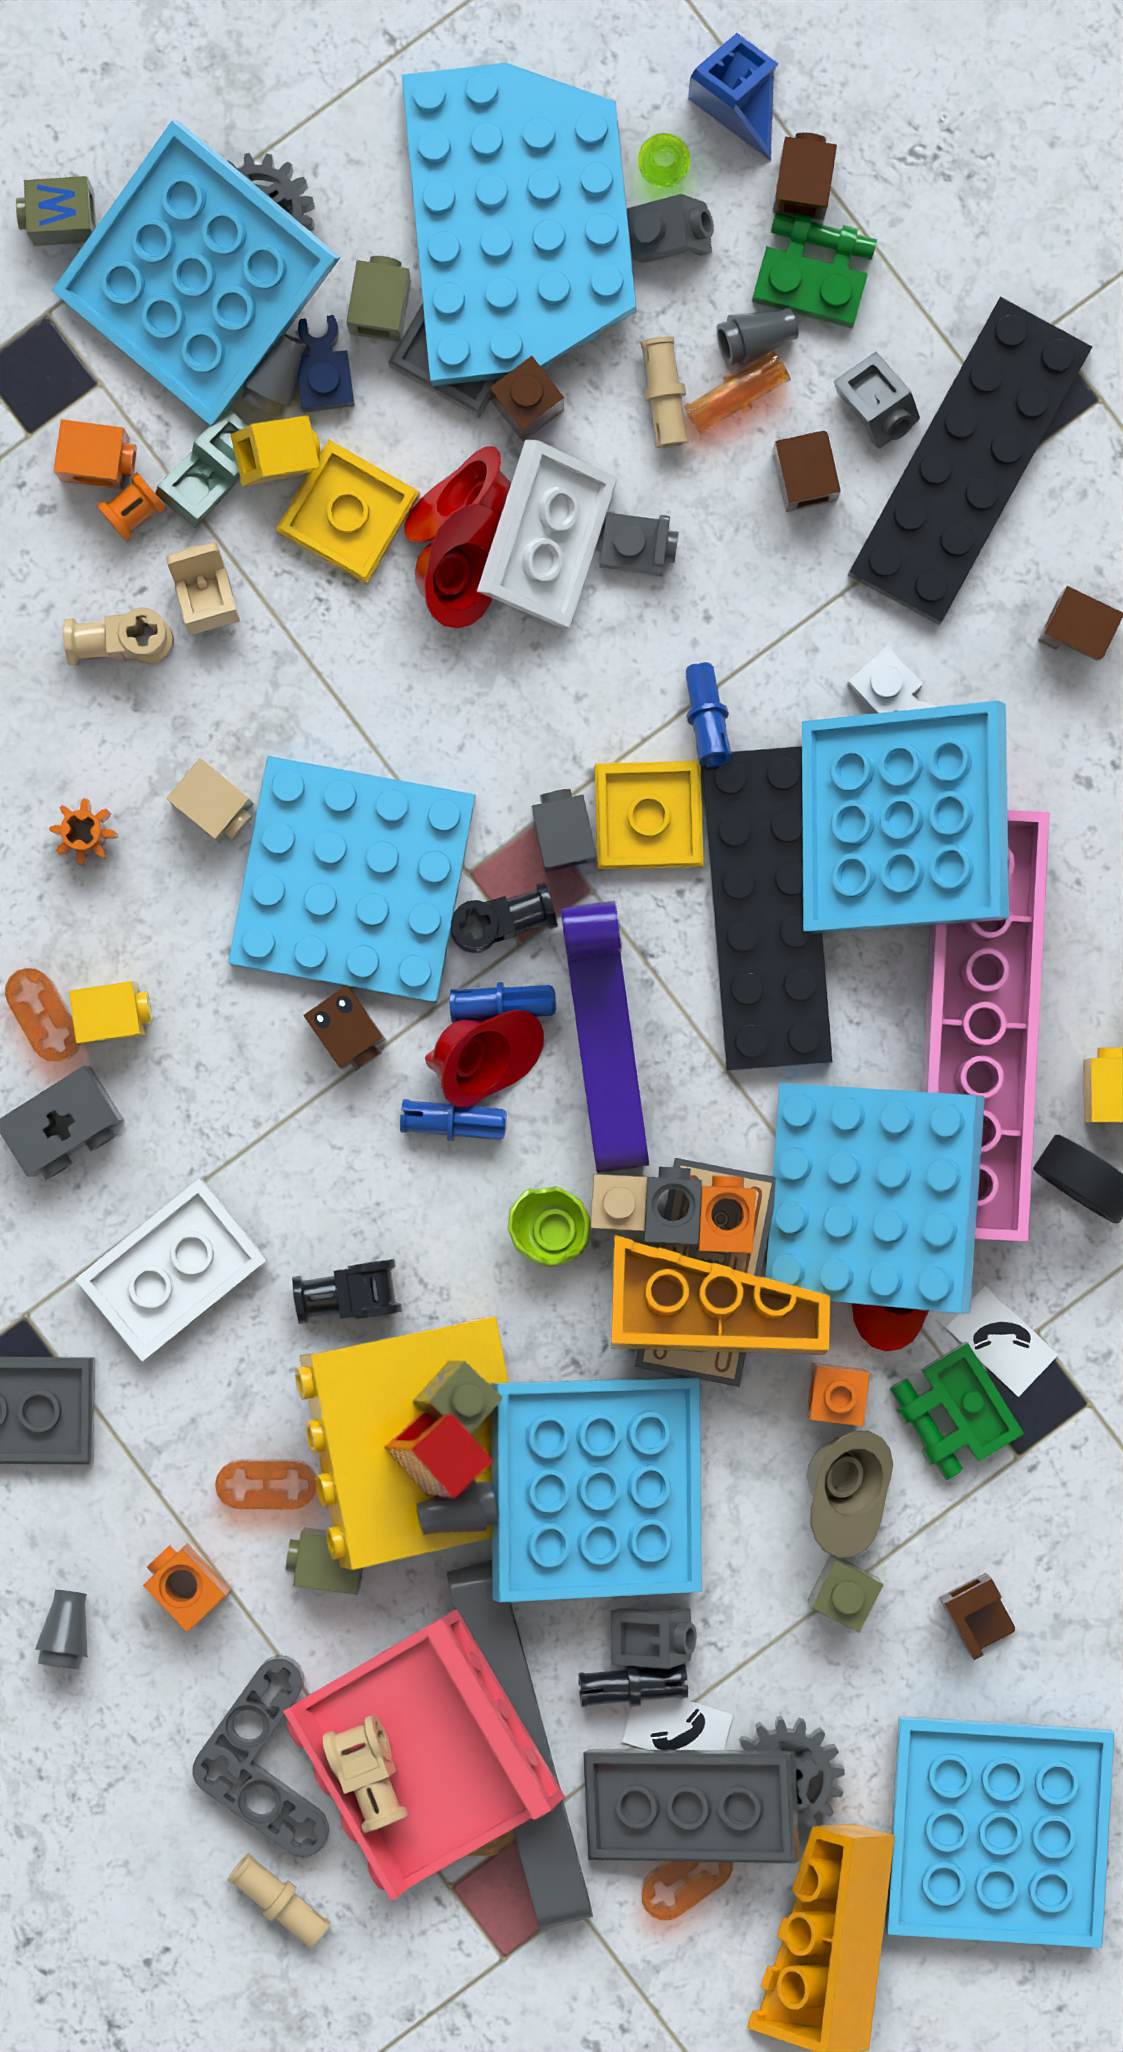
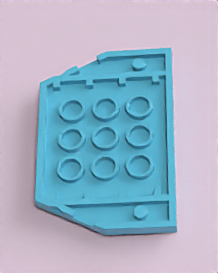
[402,63,637,386]

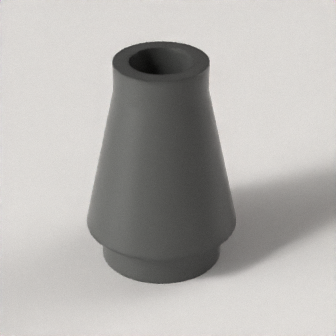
[716,308,799,366]
[243,333,307,415]
[416,1479,499,1535]
[35,1589,88,1670]

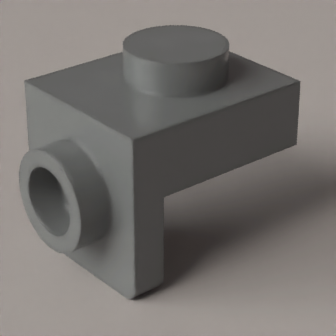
[627,194,714,263]

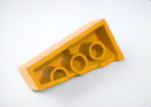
[747,1824,895,2052]

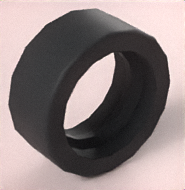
[1033,1135,1123,1224]

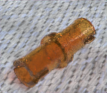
[683,351,791,435]

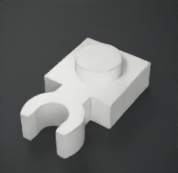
[847,645,936,713]

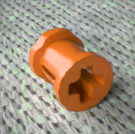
[96,472,167,542]

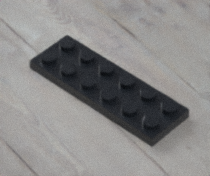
[848,296,1093,625]
[702,746,833,1071]

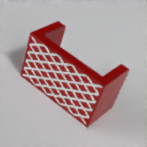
[384,1413,493,1499]

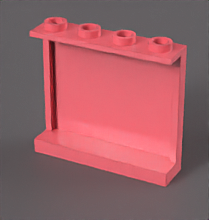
[283,1609,565,1901]

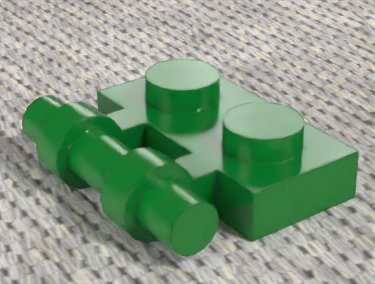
[752,212,877,329]
[890,1342,1024,1480]

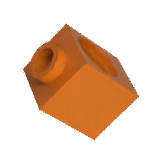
[53,419,137,490]
[697,1176,756,1253]
[806,1363,870,1427]
[143,1543,231,1632]

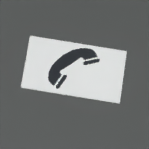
[945,1285,1058,1397]
[621,1697,734,1750]

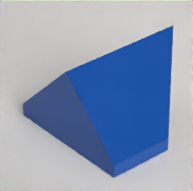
[688,33,778,161]

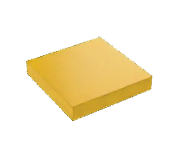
[276,439,420,585]
[595,761,703,870]

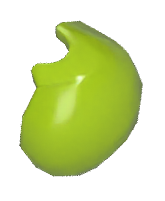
[507,1186,591,1267]

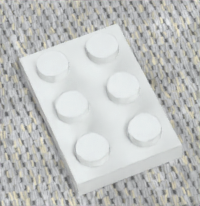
[477,439,617,628]
[75,1178,268,1362]

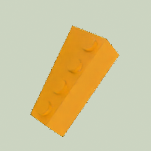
[611,1235,830,1355]

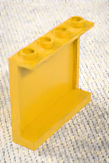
[295,1316,509,1570]

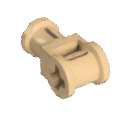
[63,607,174,666]
[323,1714,409,1833]

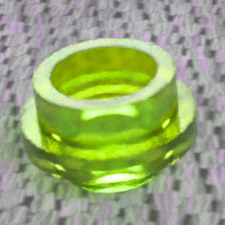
[638,133,690,187]

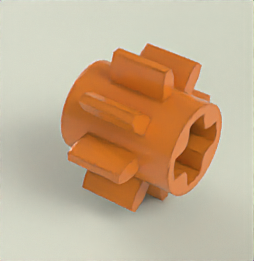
[49,798,118,866]

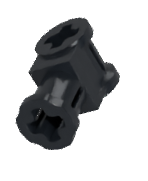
[451,882,558,954]
[292,1259,402,1324]

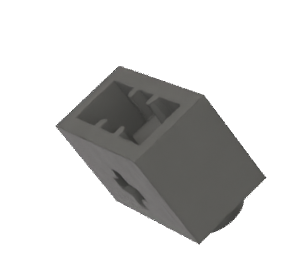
[0,1065,124,1180]

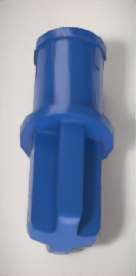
[686,662,733,768]
[449,982,557,1023]
[400,1099,507,1141]

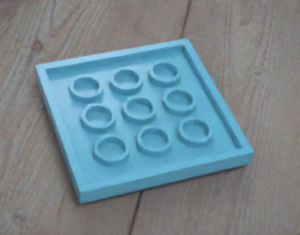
[52,120,341,426]
[802,700,1009,934]
[228,756,476,1003]
[766,1083,985,1313]
[491,1377,702,1602]
[886,1716,1114,1948]

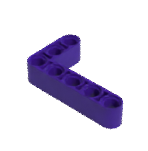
[561,901,649,1173]

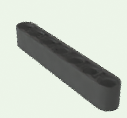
[447,1560,593,1931]

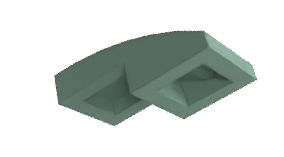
[155,409,249,528]

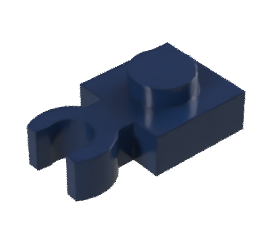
[297,315,355,413]

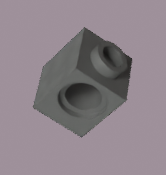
[531,789,597,872]
[643,1167,702,1244]

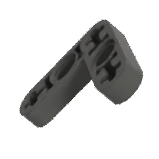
[192,1655,329,1857]

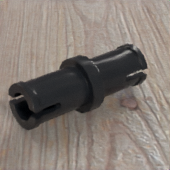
[578,1663,688,1707]

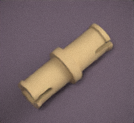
[640,336,689,448]
[227,1853,331,1949]

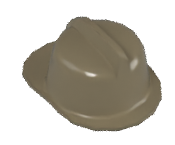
[807,1431,893,1558]

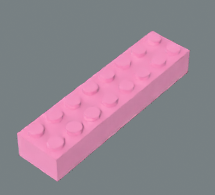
[922,810,1050,1242]

